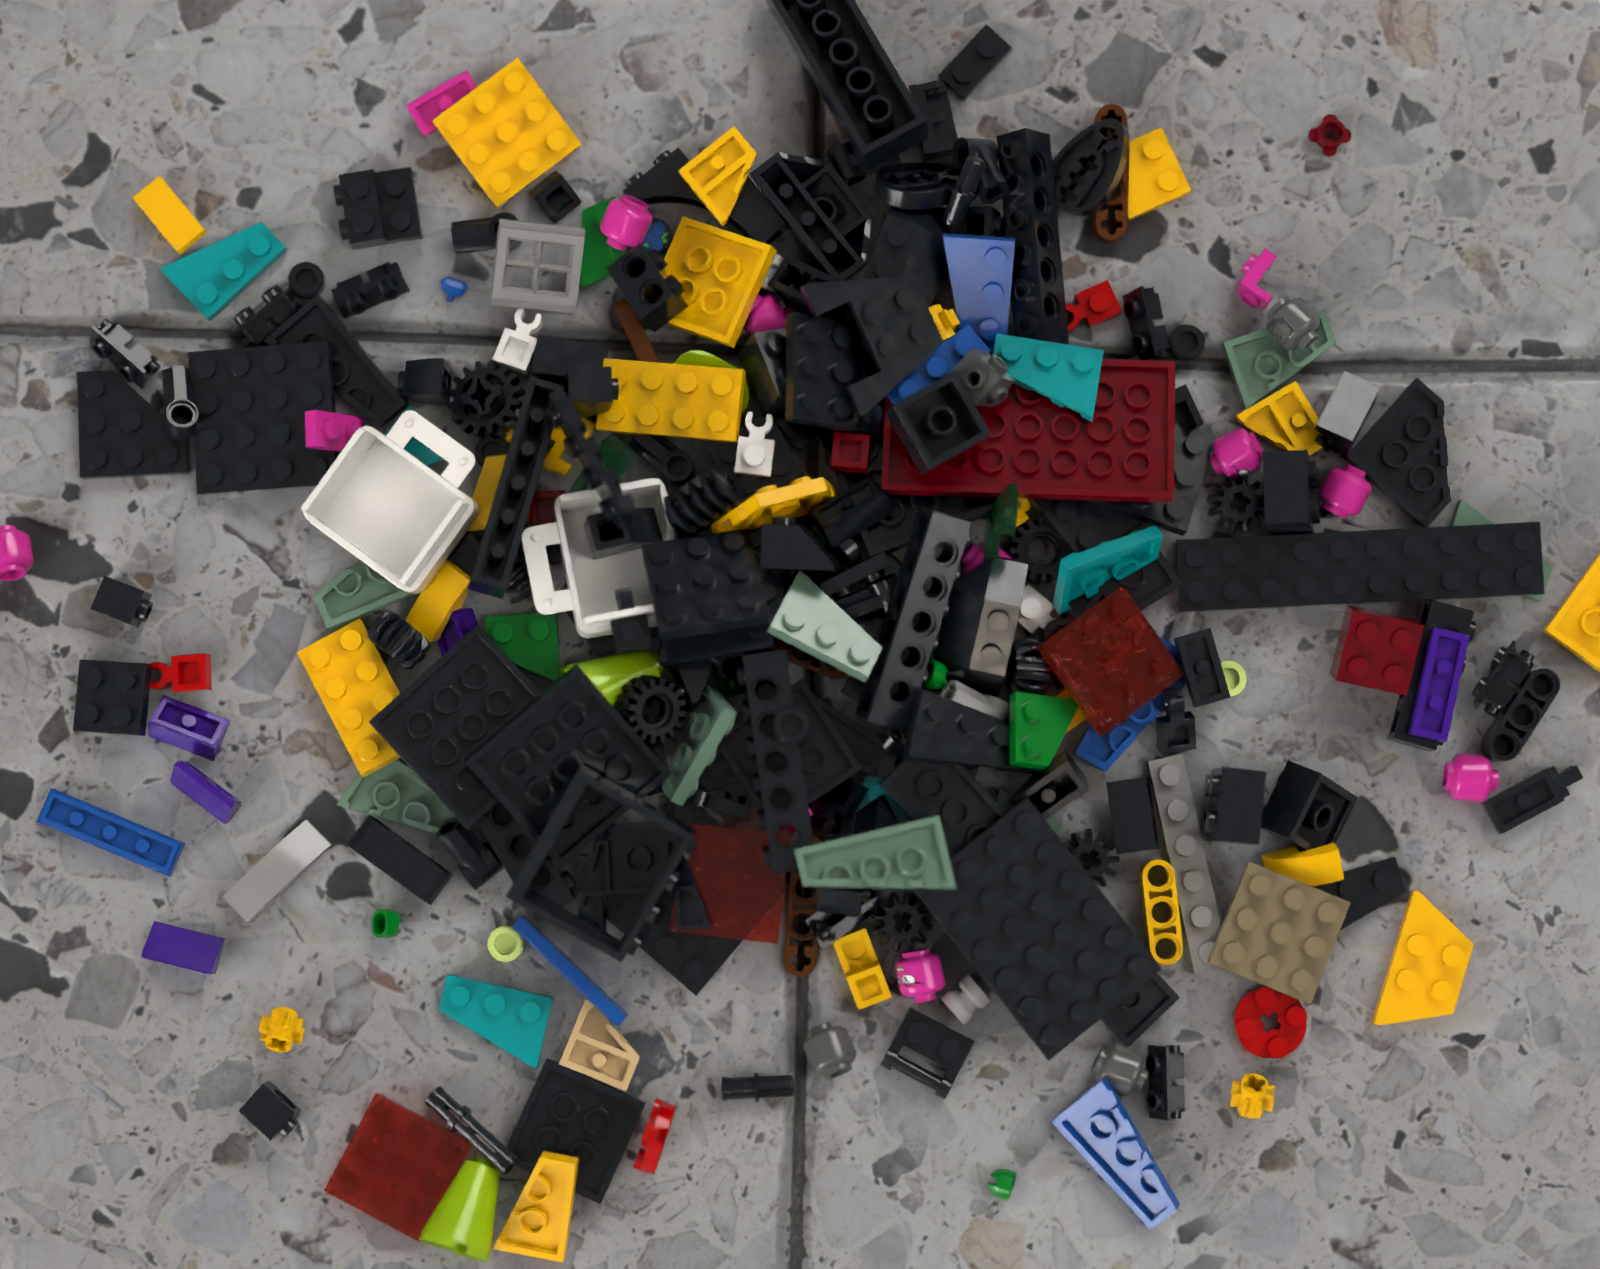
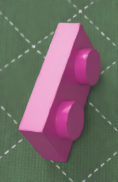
[406,70,477,138]
[305,410,364,453]

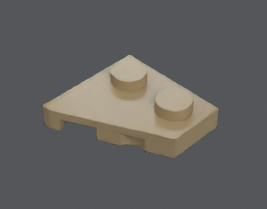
[559,998,641,1091]

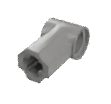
[939,680,1010,721]

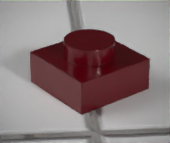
[831,432,871,474]
[530,490,566,527]

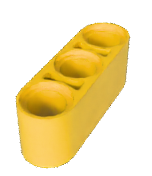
[1138,860,1183,965]

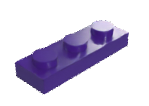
[1408,627,1470,742]

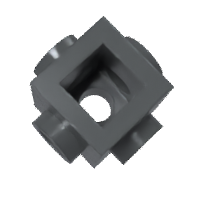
[949,348,1015,408]

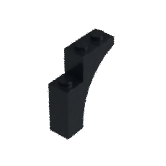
[623,147,787,245]

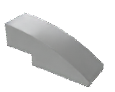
[222,820,332,923]

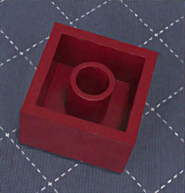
[1330,605,1424,696]

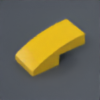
[132,175,207,255]
[405,560,471,643]
[1261,842,1344,886]
[833,925,892,1010]

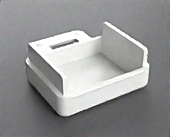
[301,410,479,594]
[522,478,677,638]

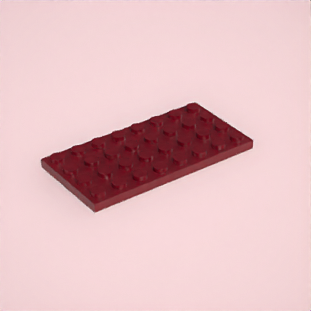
[881,359,1175,503]

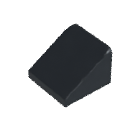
[529,171,582,224]

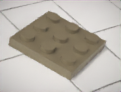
[1207,861,1351,1004]

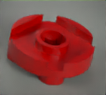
[1233,986,1307,1059]
[633,1098,677,1174]

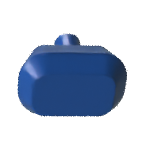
[440,276,468,302]

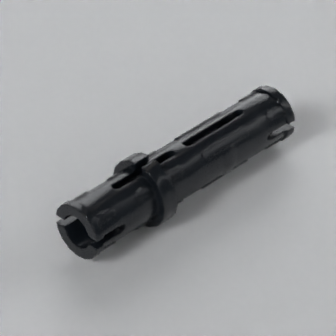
[425,1086,519,1176]

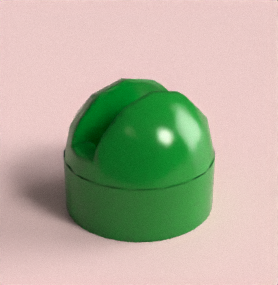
[923,659,949,690]
[371,909,403,938]
[988,1168,1017,1200]

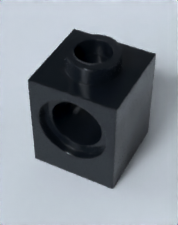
[91,576,153,628]
[238,1081,301,1141]

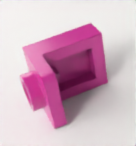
[1235,248,1277,309]

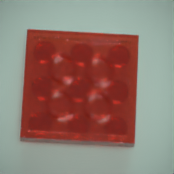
[1037,585,1185,737]
[670,822,791,944]
[324,1092,472,1242]

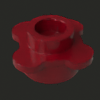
[1308,114,1351,157]

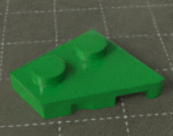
[579,196,633,290]
[485,613,560,681]
[1010,692,1079,770]

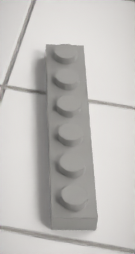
[1146,754,1221,974]

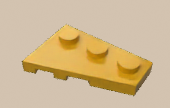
[493,1151,579,1263]

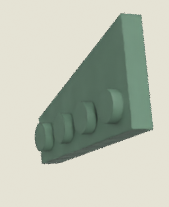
[794,815,957,889]

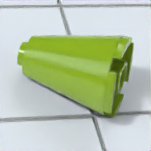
[559,649,664,707]
[419,1155,500,1262]

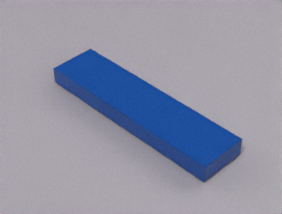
[37,788,185,877]
[513,916,629,1026]

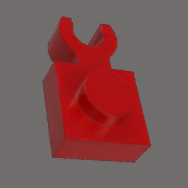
[1066,280,1122,333]
[150,653,212,693]

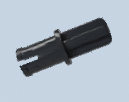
[941,156,986,227]
[722,1073,794,1102]

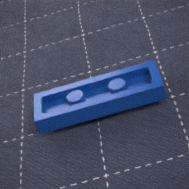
[886,325,991,405]

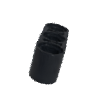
[1481,668,1560,762]
[347,815,453,905]

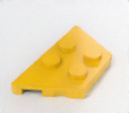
[711,476,840,533]
[1371,890,1474,1025]

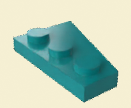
[159,222,288,322]
[993,334,1104,422]
[1053,525,1163,615]
[439,974,554,1069]

